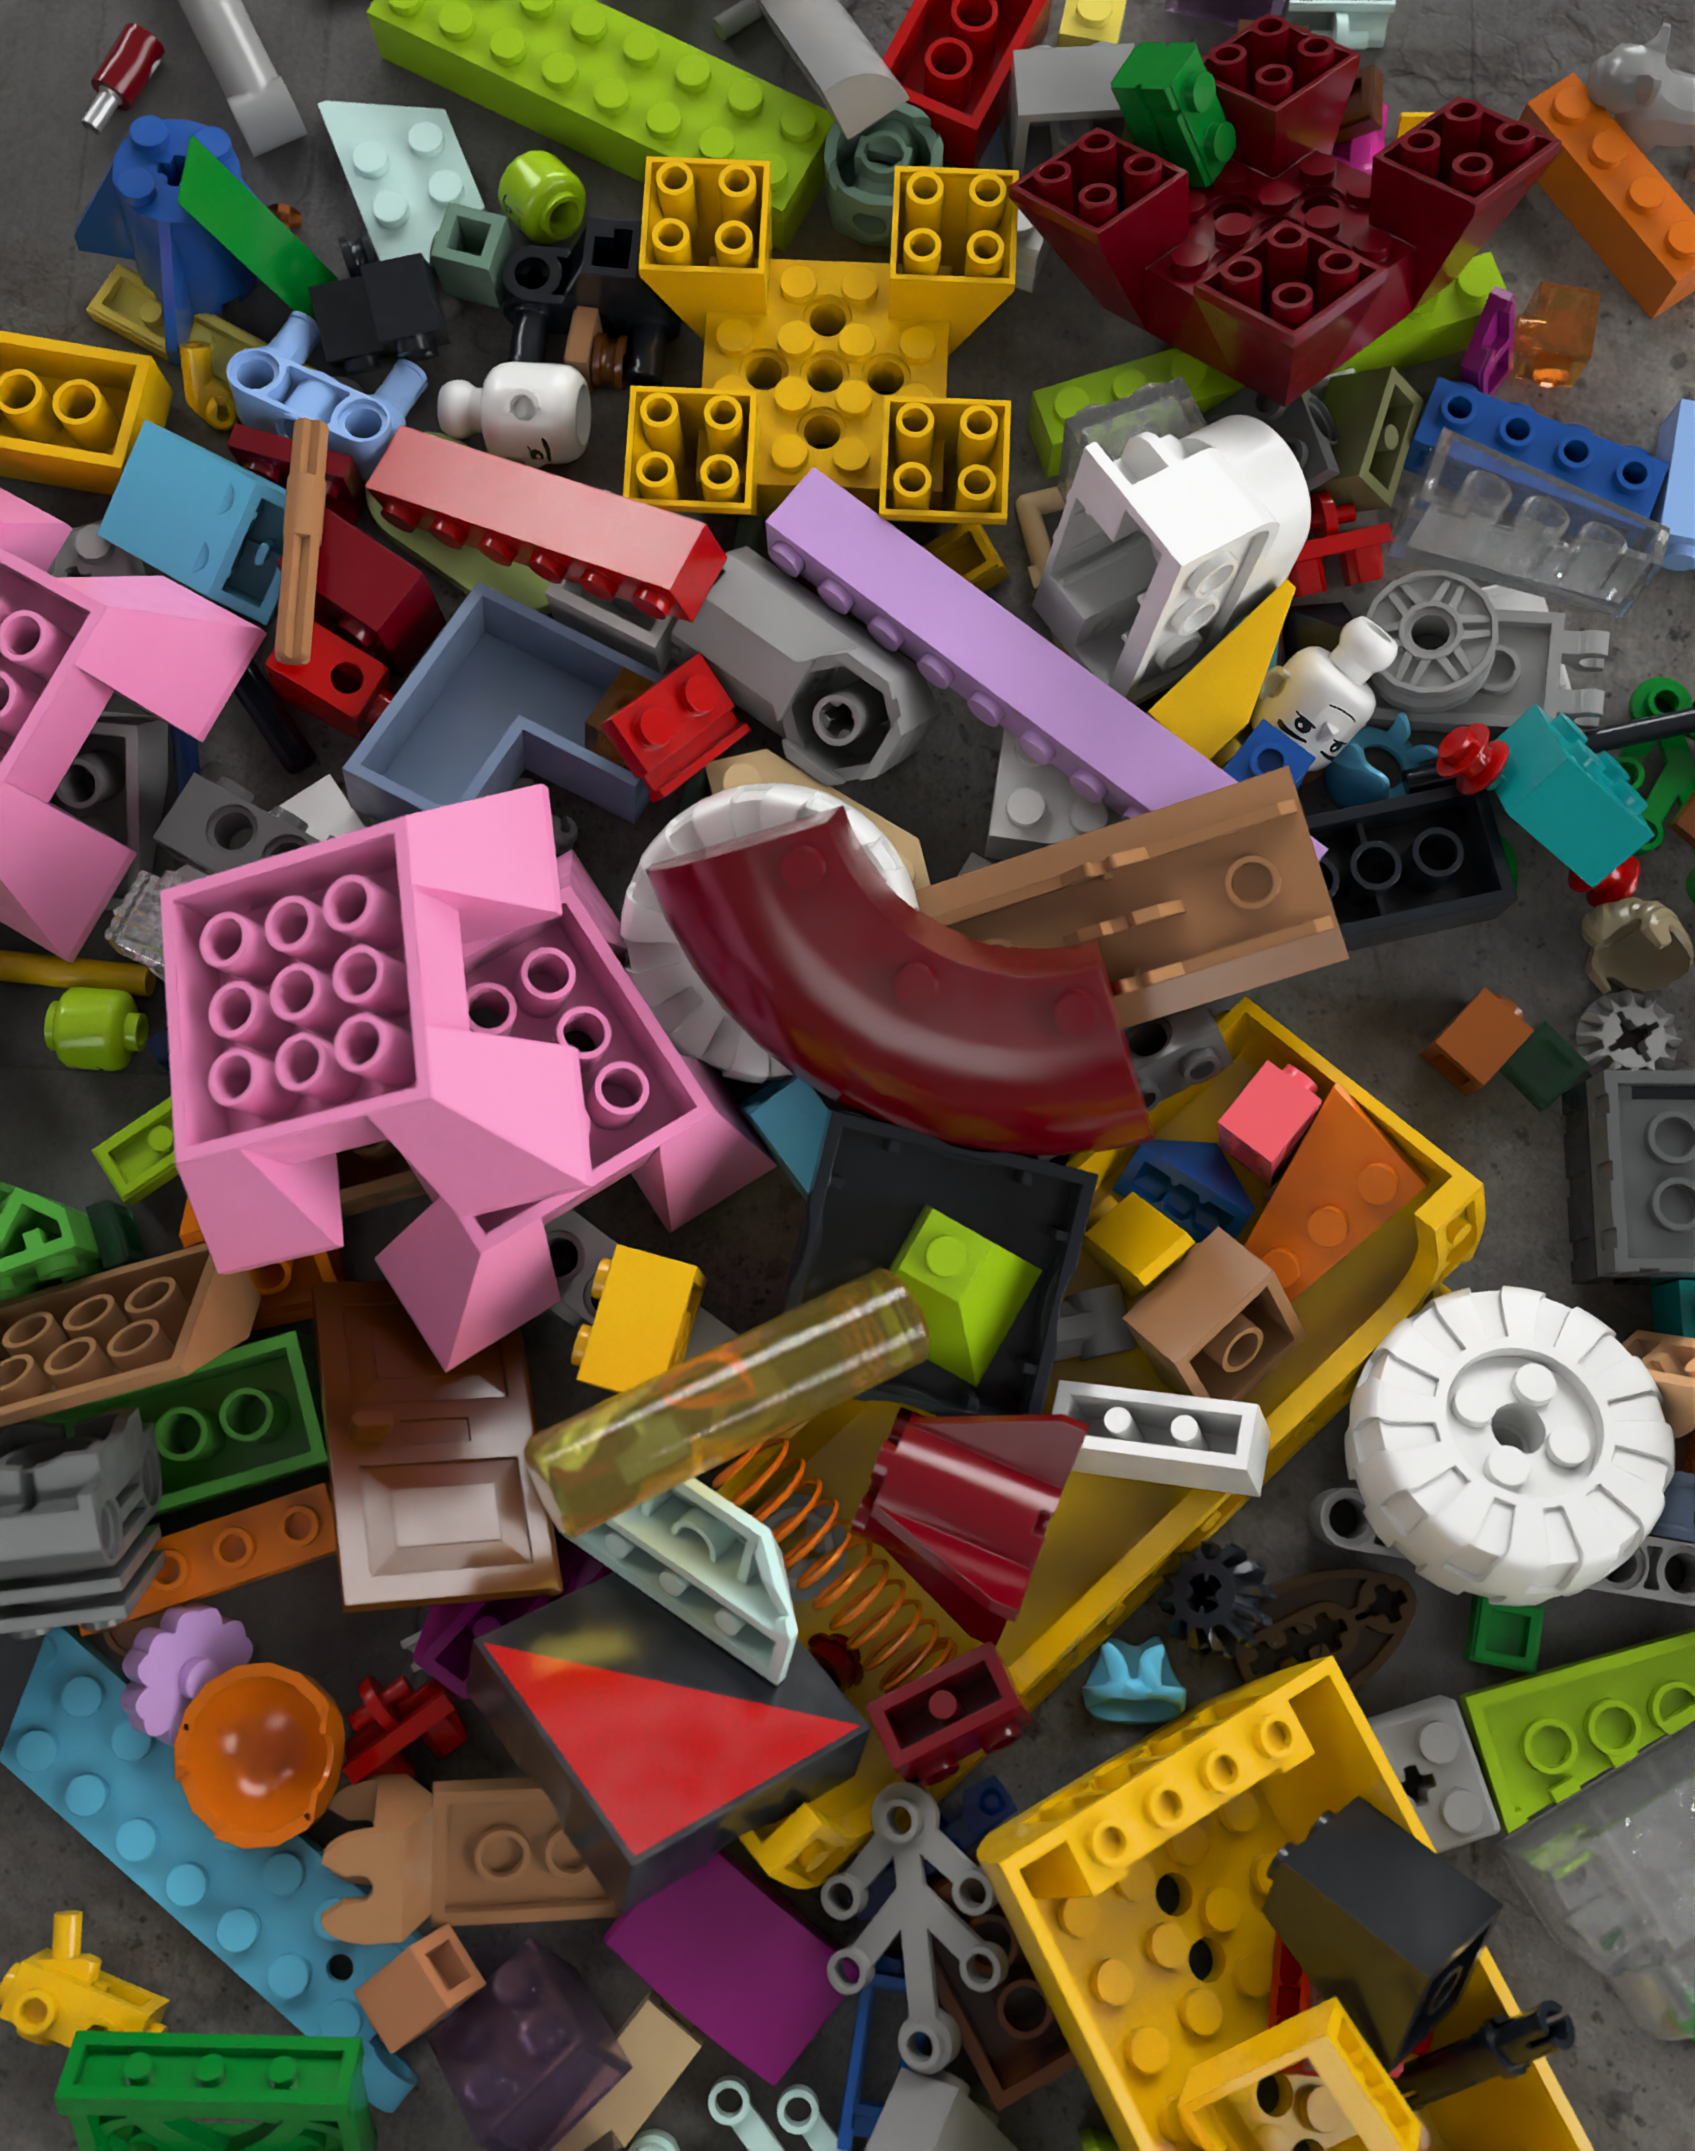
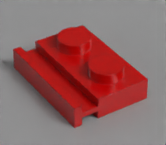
[599,653,751,803]

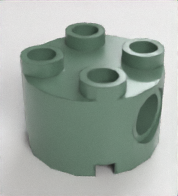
[824,102,944,247]

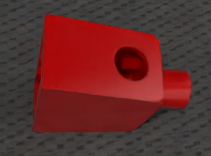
[264,621,395,741]

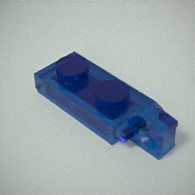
[847,1774,1018,1922]

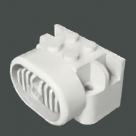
[1032,414,1311,706]

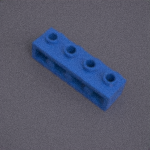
[1403,377,1670,553]

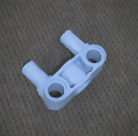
[226,311,428,480]

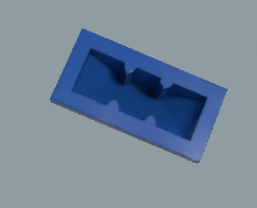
[1112,1140,1255,1243]

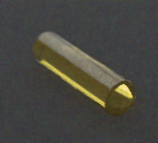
[523,1268,930,1538]

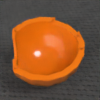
[174,1662,345,1849]

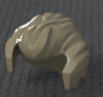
[1581,897,1694,994]

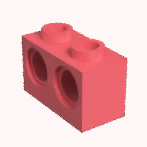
[1218,1060,1322,1187]

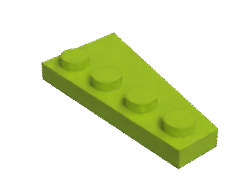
[1458,1627,1695,1834]

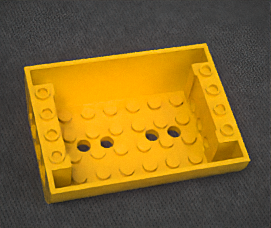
[977,1655,1594,2151]

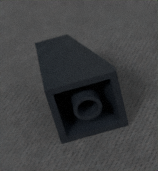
[1262,1795,1504,2075]

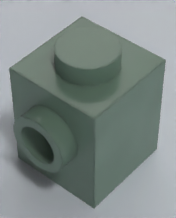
[430,202,516,309]

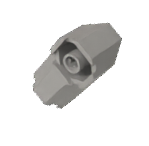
[670,546,941,787]

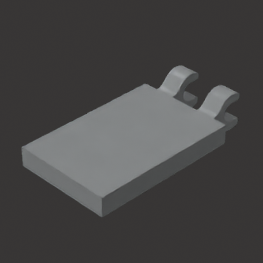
[1365,609,1610,736]

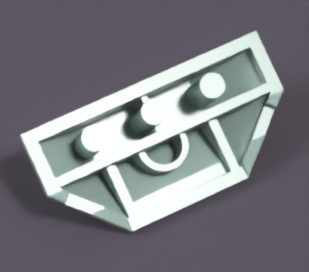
[558,1452,798,1686]

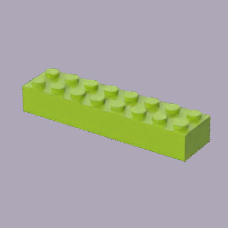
[366,0,835,252]

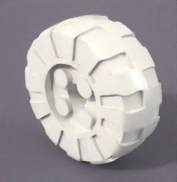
[620,783,919,1084]
[1344,1285,1675,1606]

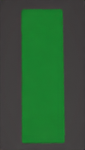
[177,136,338,321]

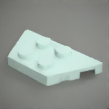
[318,101,486,267]

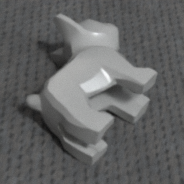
[1587,22,1695,182]

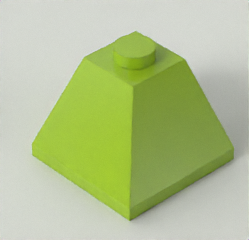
[860,1204,1043,1387]

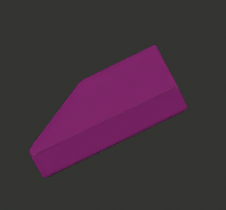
[1460,286,1515,396]

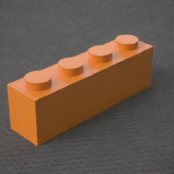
[1518,72,1695,320]

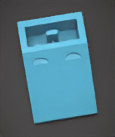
[97,420,286,625]

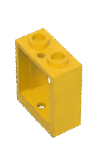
[1177,1996,1422,2151]

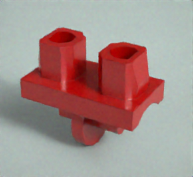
[1287,491,1393,599]
[342,1675,467,1785]

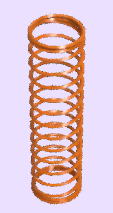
[680,1390,957,1694]

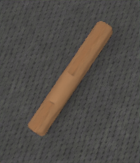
[275,417,329,666]

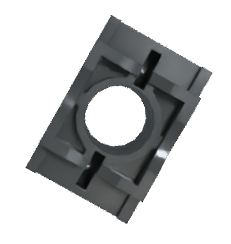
[0,1407,166,1639]

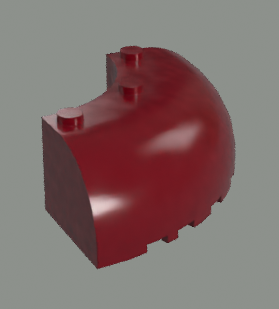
[646,805,1155,1156]

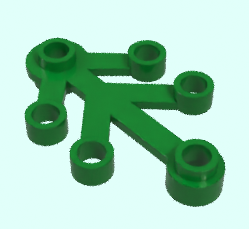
[1615,677,1695,904]

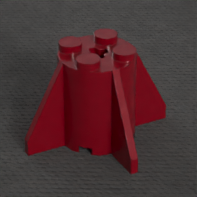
[849,1407,1089,1648]

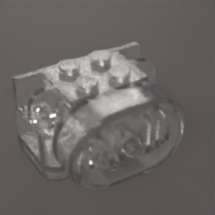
[1494,1721,1695,2041]

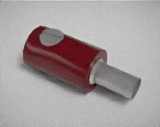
[81,23,165,135]

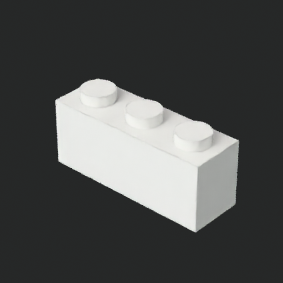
[1052,1380,1271,1497]

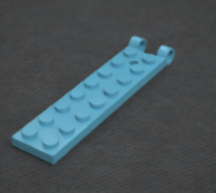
[0,1625,485,2113]

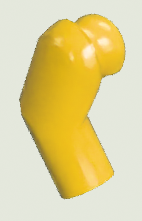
[179,341,240,431]

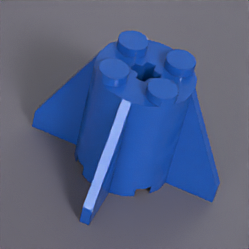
[74,115,262,367]

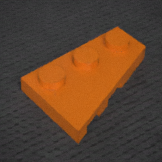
[1244,1082,1431,1302]

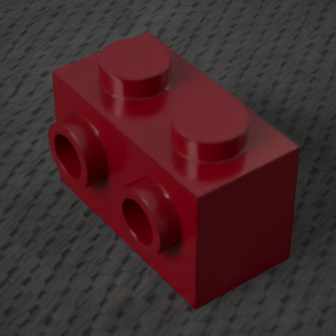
[865,1640,1033,1786]

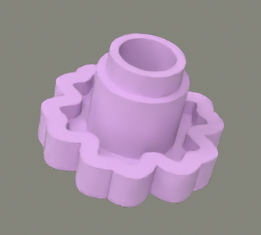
[120,1602,253,1747]

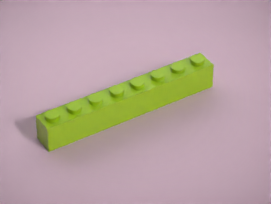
[1027,252,1507,479]

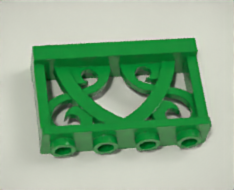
[54,2031,378,2151]

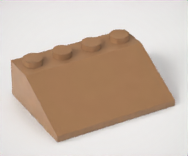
[0,1243,262,1427]

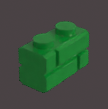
[1110,42,1237,188]

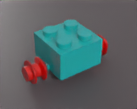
[1436,703,1655,908]

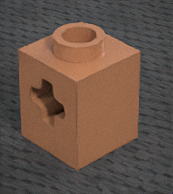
[353,1923,487,2055]

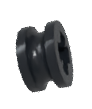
[338,230,378,278]

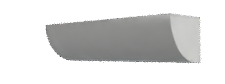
[756,0,910,140]

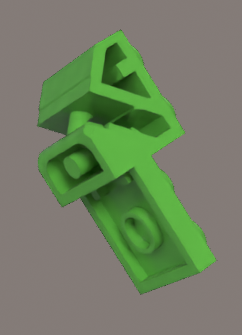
[0,1181,120,1302]

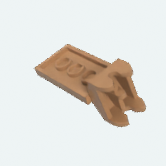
[321,1773,621,1945]

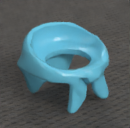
[1324,712,1438,809]
[1082,1636,1187,1724]

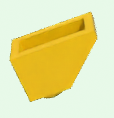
[1082,1192,1195,1300]

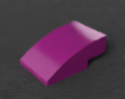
[603,1848,860,2087]

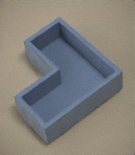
[342,581,665,824]

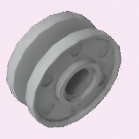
[1366,569,1499,714]

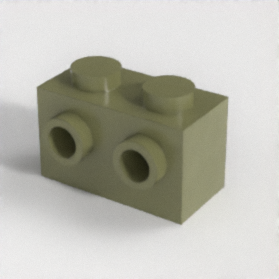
[1309,366,1423,512]

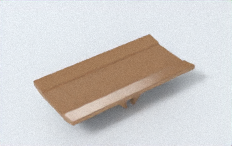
[915,766,1349,1029]

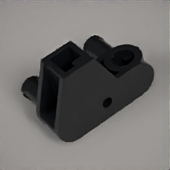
[502,217,682,387]

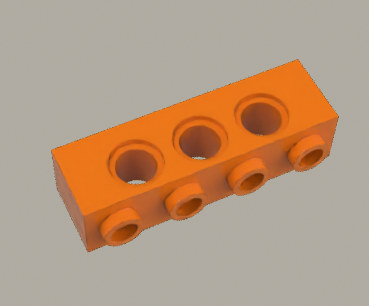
[78,1482,337,1637]

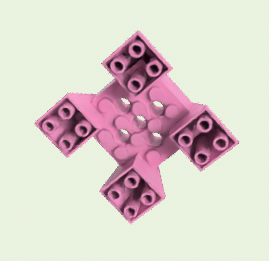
[0,488,267,963]
[160,783,593,1275]
[374,849,778,1373]

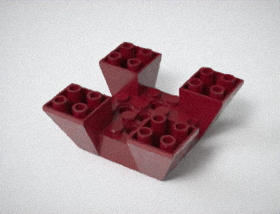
[1008,13,1562,407]

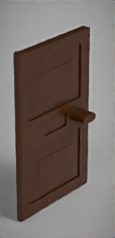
[311,1280,564,1613]

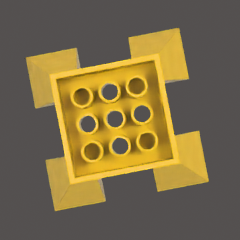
[623,156,1019,525]

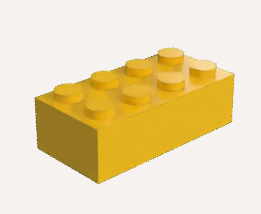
[0,331,174,496]

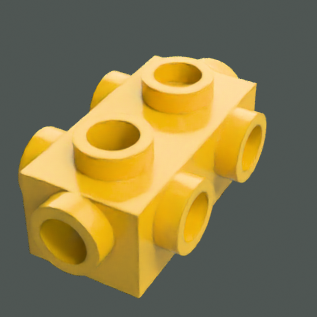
[0,1910,170,2048]

